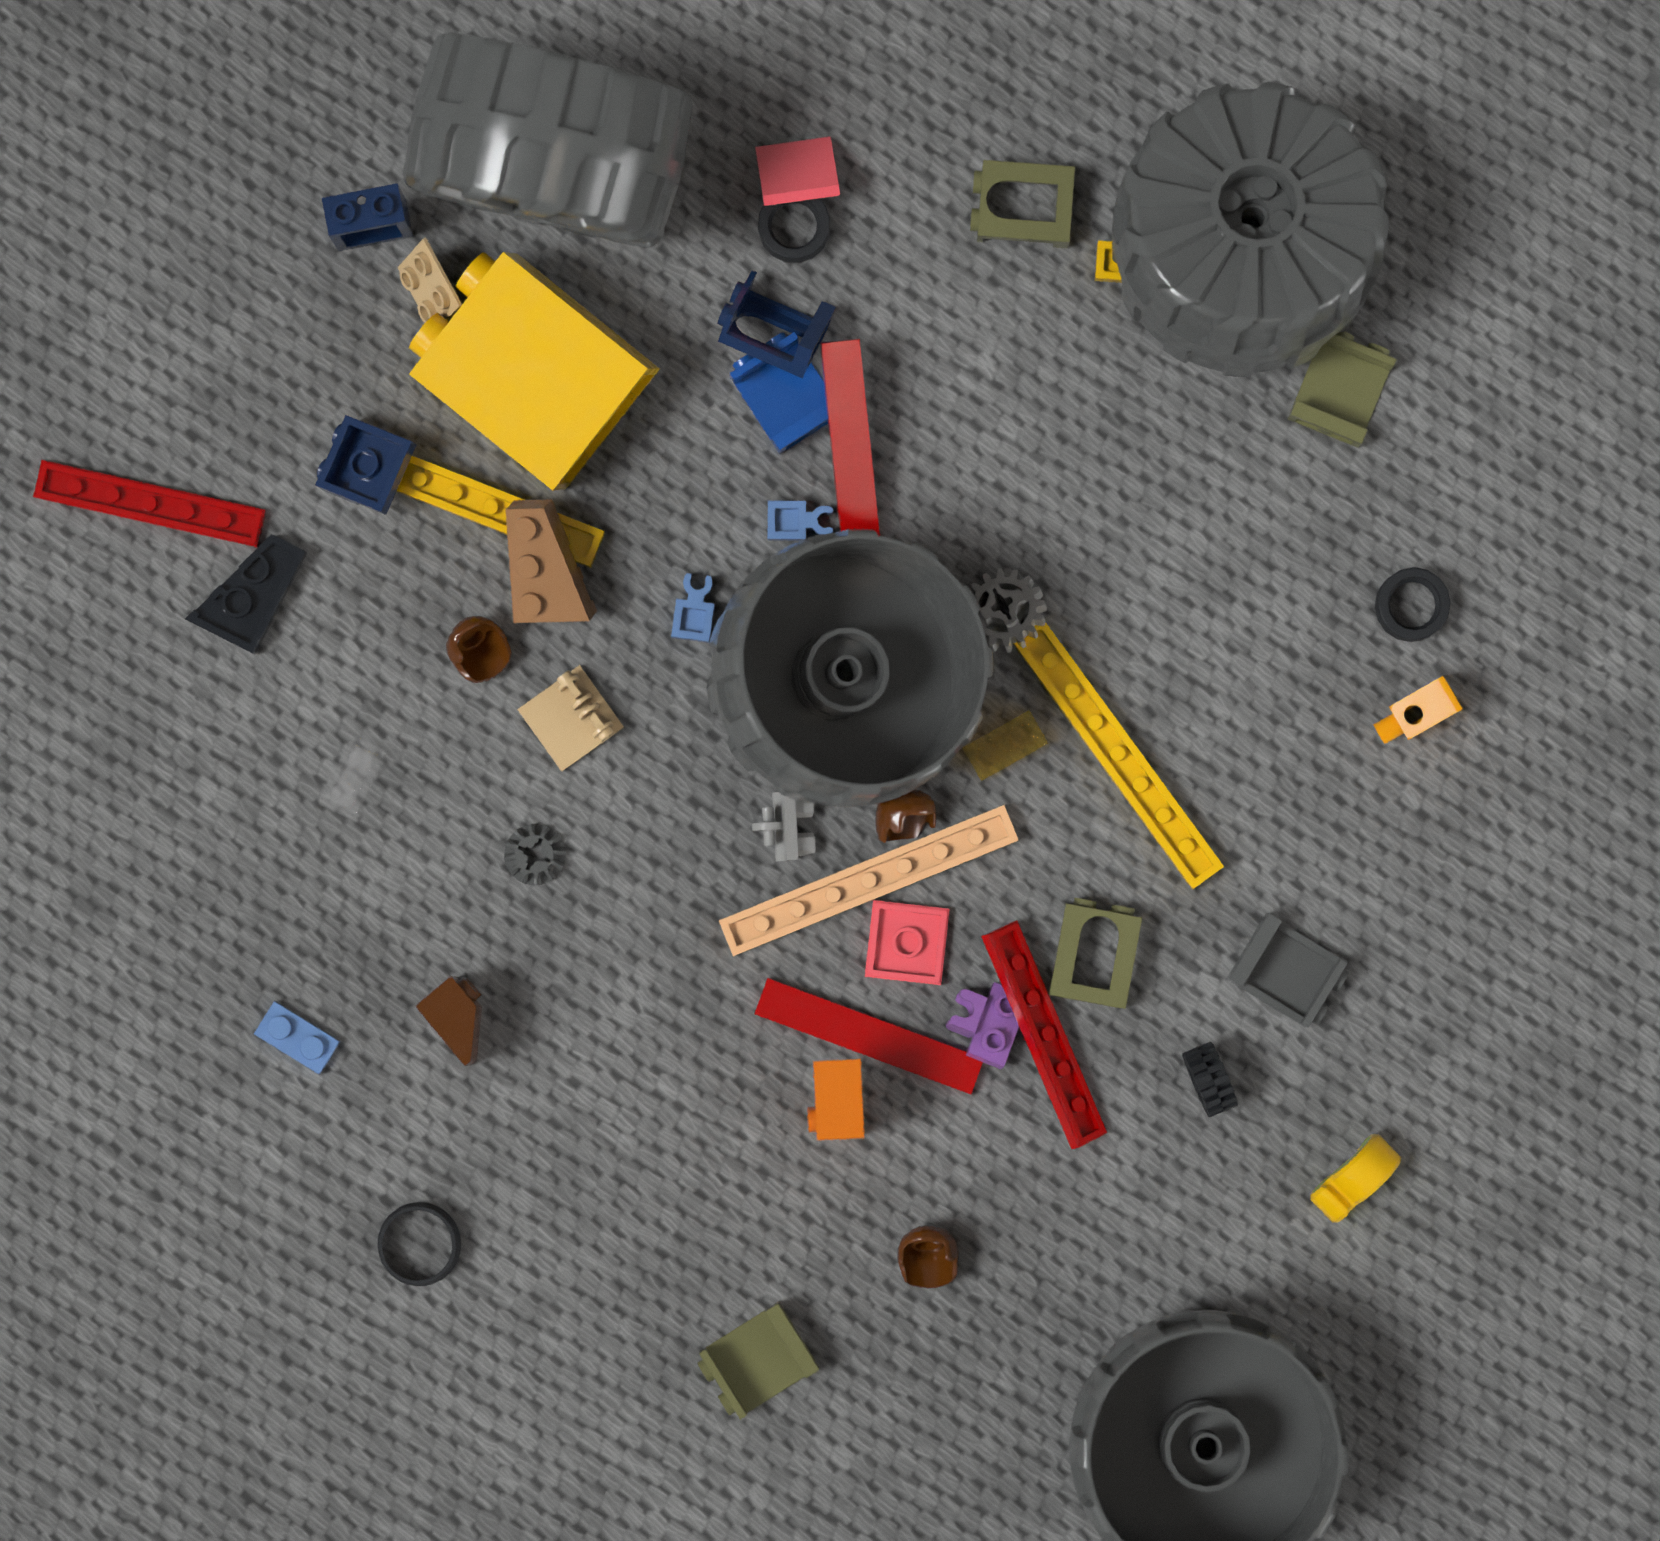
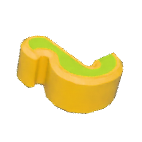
[1311,1134,1401,1223]

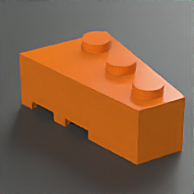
[808,1059,864,1140]

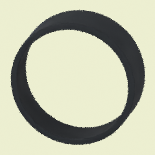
[378,1202,461,1286]

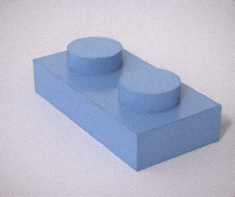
[254,1001,341,1075]

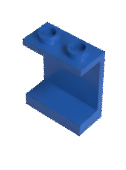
[730,332,828,454]

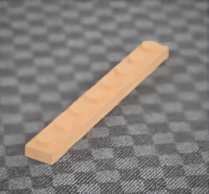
[719,805,1019,956]

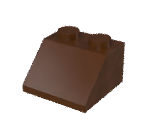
[415,976,482,1066]

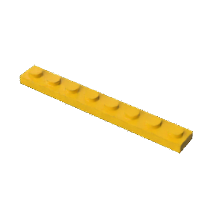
[1013,623,1224,890]

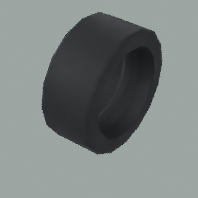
[758,198,830,263]
[1375,567,1451,642]

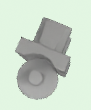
[752,792,816,862]

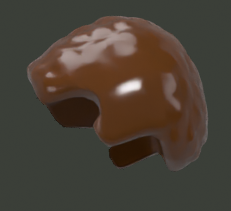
[446,616,512,683]
[875,789,936,843]
[897,1225,959,1289]

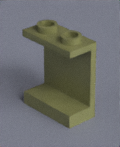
[1288,331,1397,448]
[697,1301,820,1420]

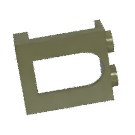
[970,160,1075,248]
[1048,898,1142,1009]

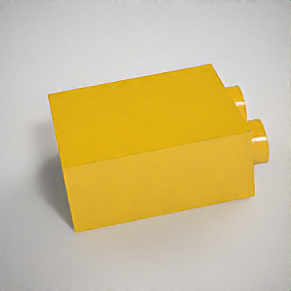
[409,252,660,491]

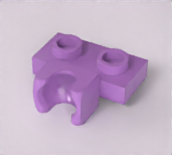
[945,982,1019,1069]

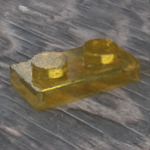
[962,710,1048,781]

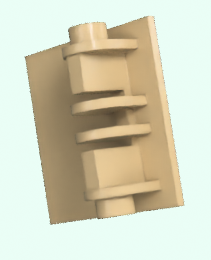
[398,238,462,323]
[517,665,624,771]

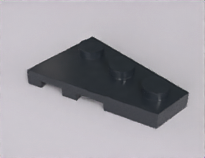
[185,534,307,655]

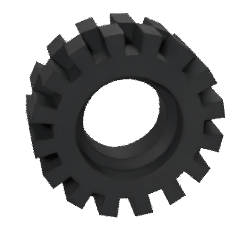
[1182,1041,1238,1118]

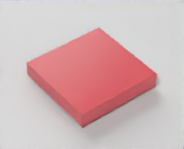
[755,136,840,206]
[865,900,950,985]

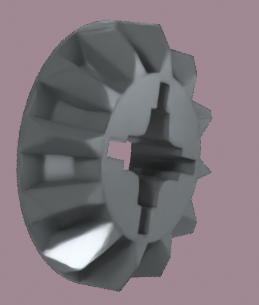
[504,824,566,885]

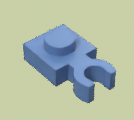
[767,501,833,541]
[671,573,715,643]

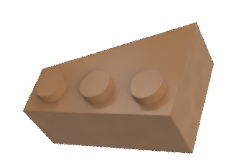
[506,499,597,623]

